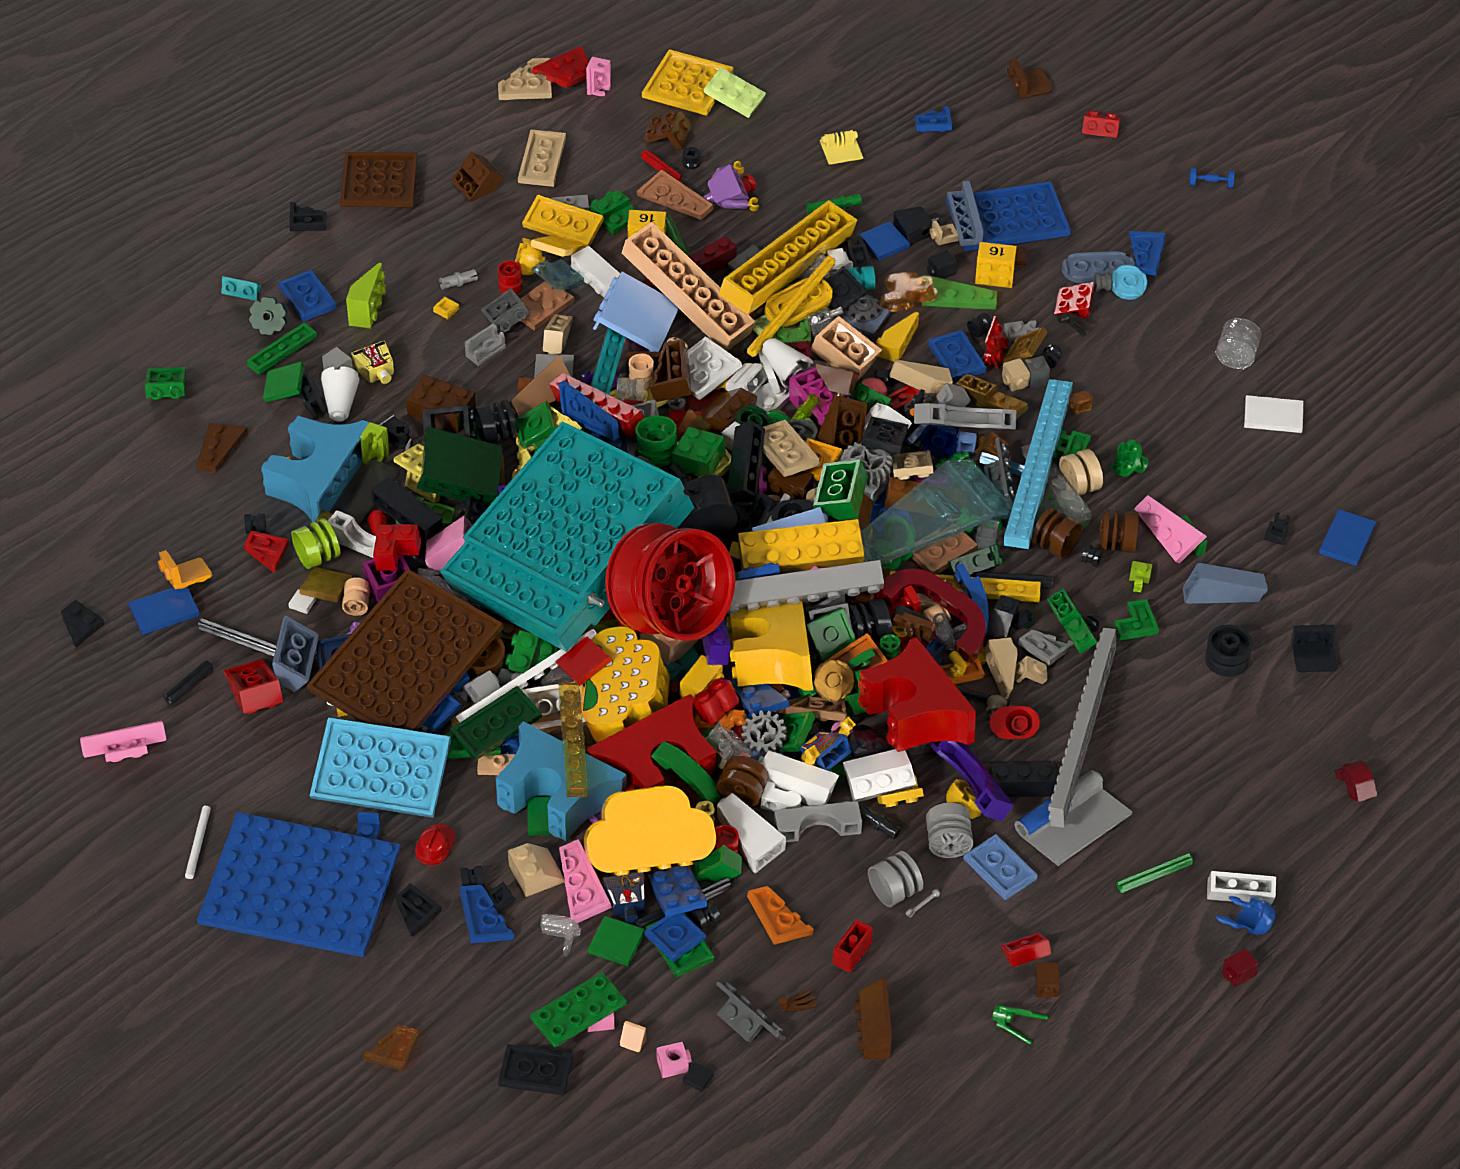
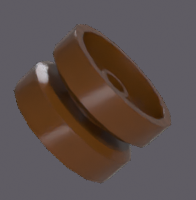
[467,636,508,681]
[716,756,769,808]

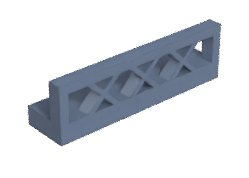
[947,181,983,246]

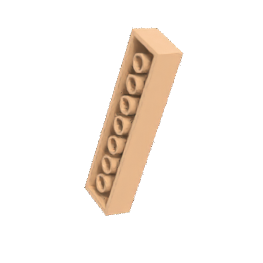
[622,222,756,351]

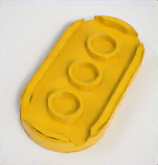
[765,277,832,326]

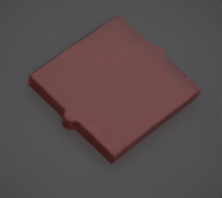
[684,391,722,412]

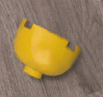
[515,238,545,276]
[946,779,982,819]

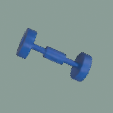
[1189,168,1234,188]

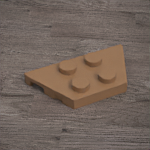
[774,695,847,721]

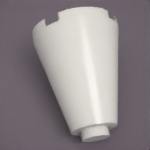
[762,338,813,389]
[321,366,359,422]

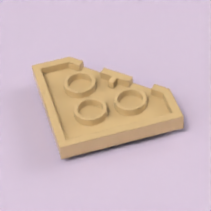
[498,58,552,100]

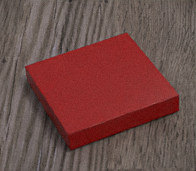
[555,637,612,686]

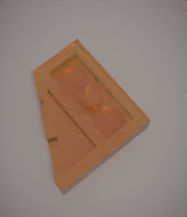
[363,1025,419,1071]

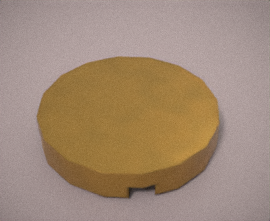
[813,660,854,701]

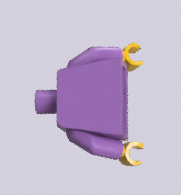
[703,161,759,211]

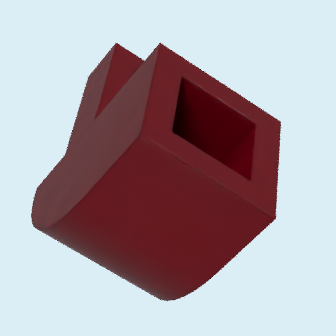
[1335,760,1377,802]

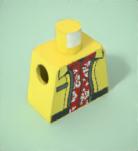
[352,341,394,384]

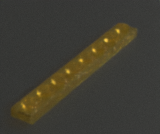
[558,682,588,797]

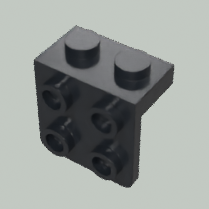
[1291,624,1337,672]

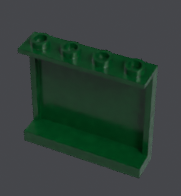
[417,427,502,508]

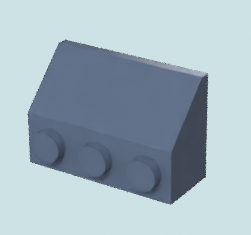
[272,616,319,692]

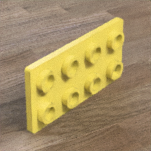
[394,444,440,503]

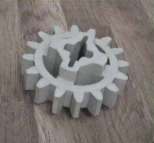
[741,710,787,755]

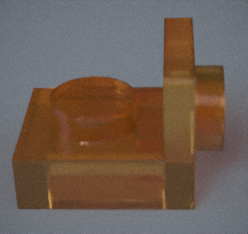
[975,430,1009,456]

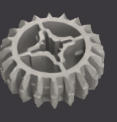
[840,442,893,488]

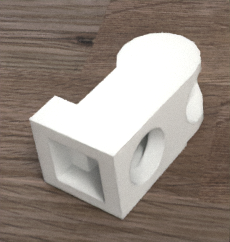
[761,781,801,812]

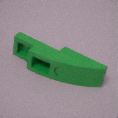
[1047,588,1098,654]

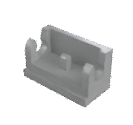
[465,324,506,366]

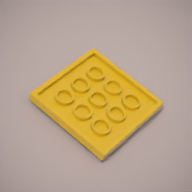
[642,49,734,116]

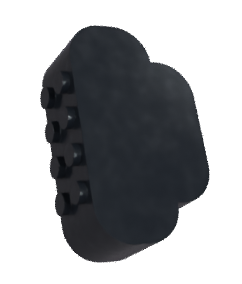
[677,475,738,552]

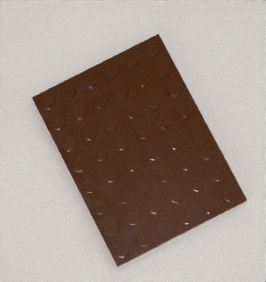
[306,569,504,731]

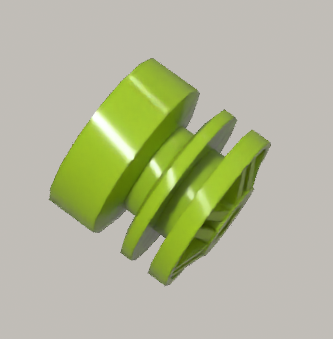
[291,518,340,569]

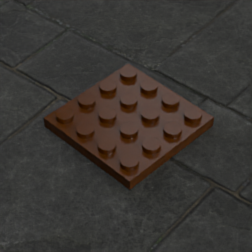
[340,152,417,207]

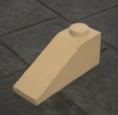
[543,314,573,355]
[890,360,953,395]
[983,637,1017,699]

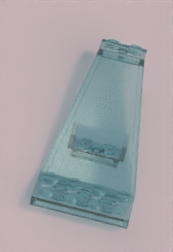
[860,459,1013,564]

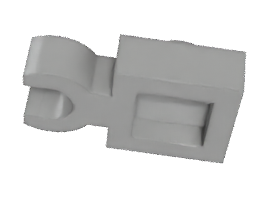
[1004,321,1039,342]

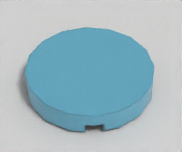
[1111,265,1148,300]

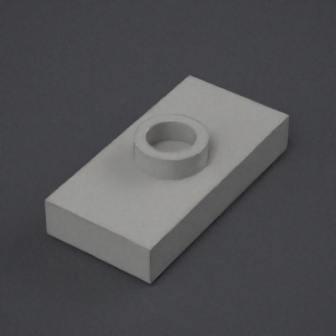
[551,195,589,211]

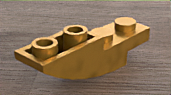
[955,374,1028,420]

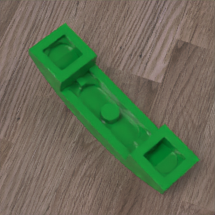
[651,741,722,811]

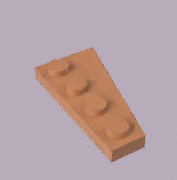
[637,170,714,220]

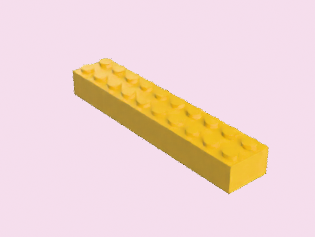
[719,200,857,315]

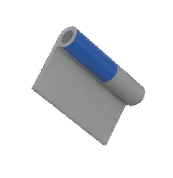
[1014,770,1132,866]

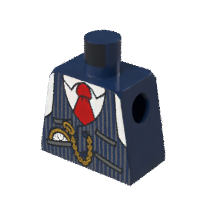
[603,872,644,923]

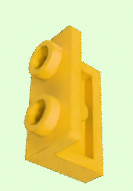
[877,775,924,807]

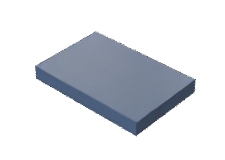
[963,834,1038,900]

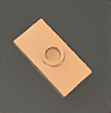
[477,754,516,775]

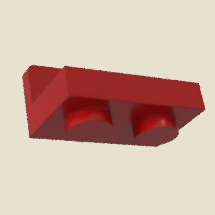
[1082,110,1120,138]

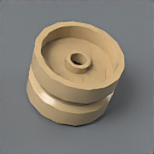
[1059,449,1103,497]

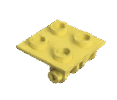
[820,130,863,164]

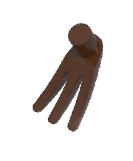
[779,989,817,1012]

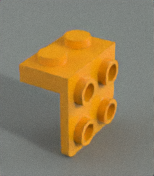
[158,550,212,590]

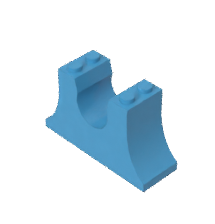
[261,416,369,523]
[496,721,627,841]

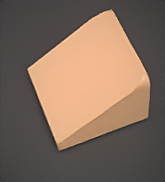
[620,1021,646,1052]

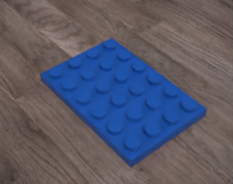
[946,181,1071,251]

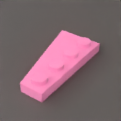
[1134,495,1207,564]
[559,839,612,925]

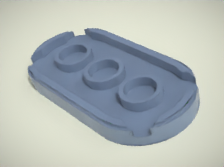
[1062,251,1136,283]

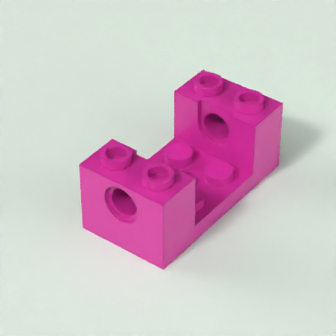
[789,368,850,434]

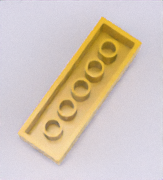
[737,519,864,574]

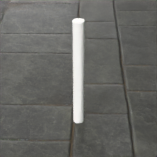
[185,806,211,879]

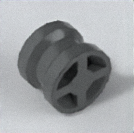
[1094,272,1112,291]

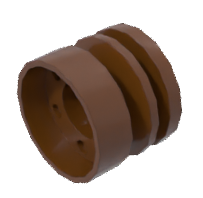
[1031,508,1082,559]
[1099,509,1139,553]

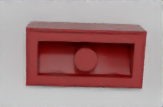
[1001,932,1051,967]

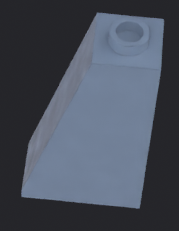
[1182,563,1268,604]

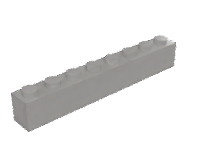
[727,560,884,614]

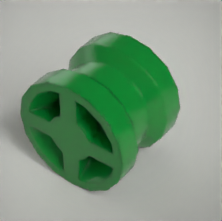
[880,634,900,660]

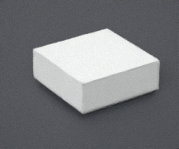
[289,590,316,614]

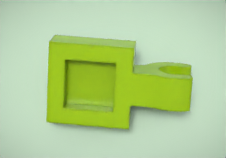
[1129,561,1152,593]

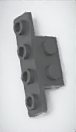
[984,437,1016,506]
[716,981,786,1043]

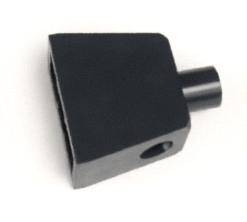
[893,207,939,246]

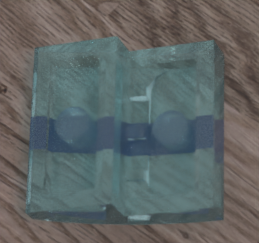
[532,259,584,290]

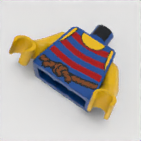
[800,717,856,771]

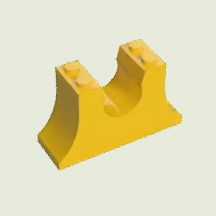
[726,601,813,691]

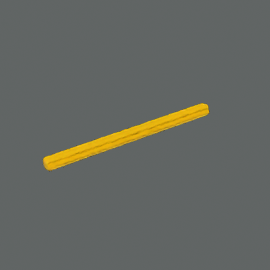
[747,256,835,357]

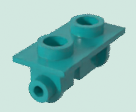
[221,276,261,301]

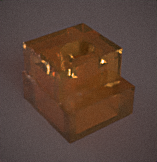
[1069,390,1093,415]

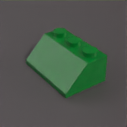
[813,459,868,520]

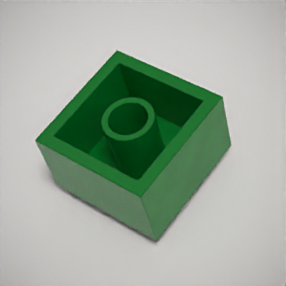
[672,426,726,477]

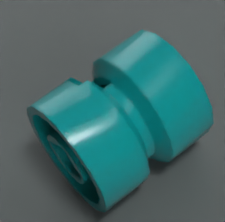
[846,266,875,290]

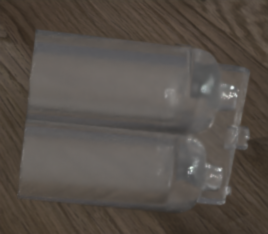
[933,613,966,652]
[540,913,581,956]

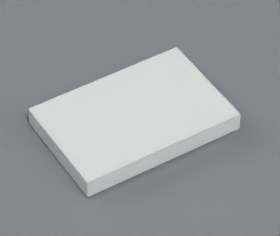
[1244,395,1303,433]

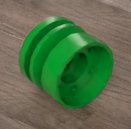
[636,415,677,467]

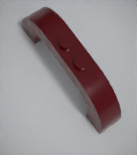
[876,569,986,664]

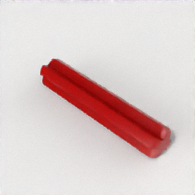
[641,150,682,182]

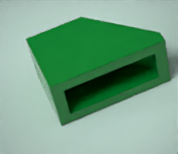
[693,845,742,882]

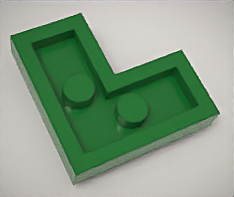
[1114,599,1159,641]

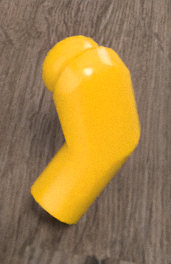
[949,651,967,677]

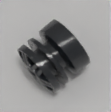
[474,399,517,444]
[848,598,892,642]

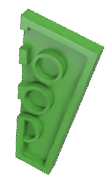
[922,274,997,310]

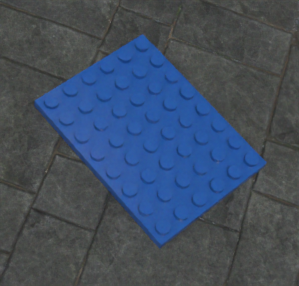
[197,812,401,957]

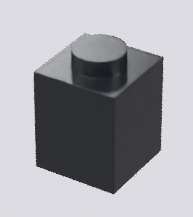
[927,250,957,279]

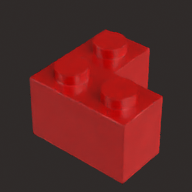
[373,524,421,571]

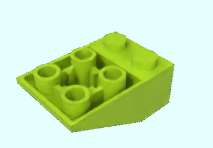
[346,263,386,328]

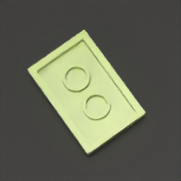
[704,68,766,118]

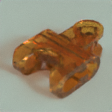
[880,272,938,312]

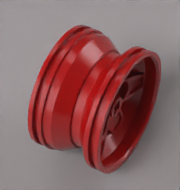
[605,523,735,641]

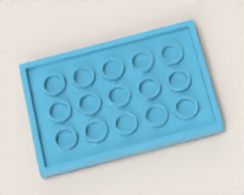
[310,717,451,818]

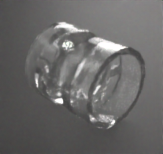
[617,377,645,403]

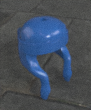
[1216,895,1276,935]

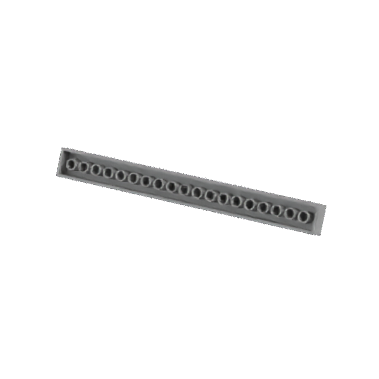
[1048,628,1116,828]

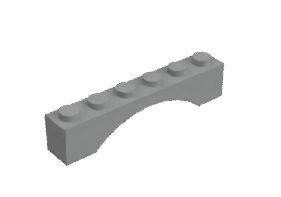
[914,403,1016,430]

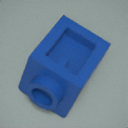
[356,811,380,840]

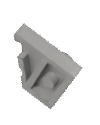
[1018,630,1074,666]

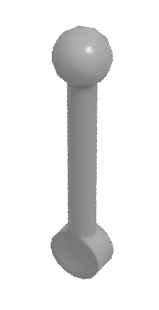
[906,889,941,918]

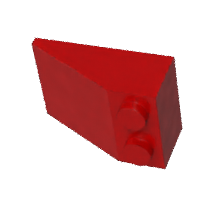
[223,659,283,714]

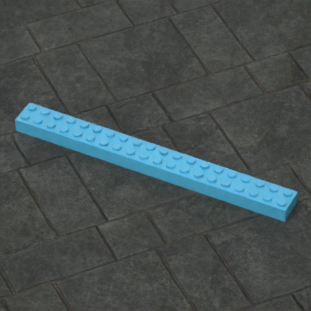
[1004,379,1073,549]

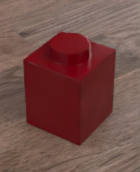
[1222,948,1259,987]

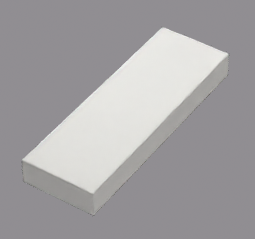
[758,348,780,394]

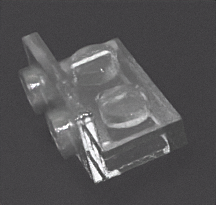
[706,722,753,761]

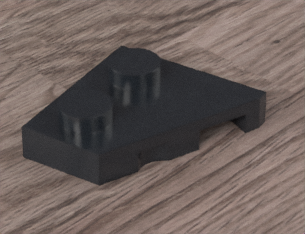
[61,600,104,647]

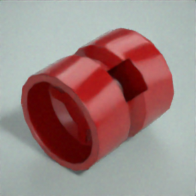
[498,261,522,295]
[712,824,739,854]

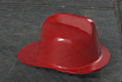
[990,706,1040,739]
[415,824,456,866]

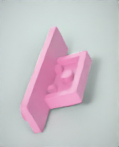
[80,721,166,762]

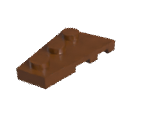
[196,423,248,472]

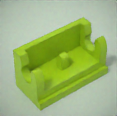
[360,422,389,464]

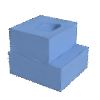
[957,431,977,455]

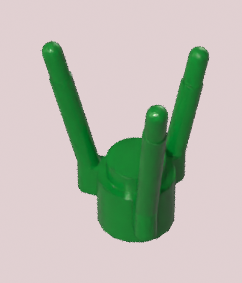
[992,1004,1048,1045]

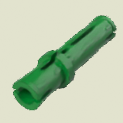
[806,194,862,215]

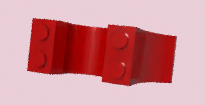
[858,637,976,752]
[587,694,716,790]

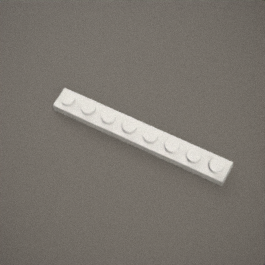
[456,629,597,722]

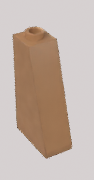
[509,356,570,418]

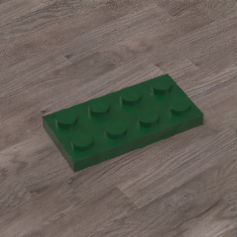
[450,686,542,761]

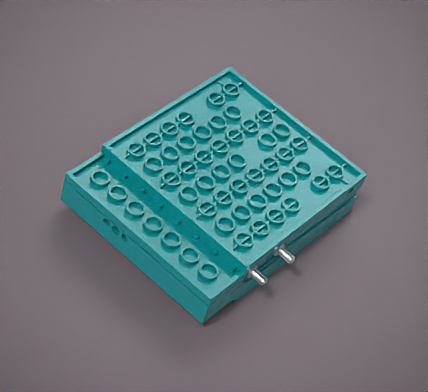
[440,421,694,652]

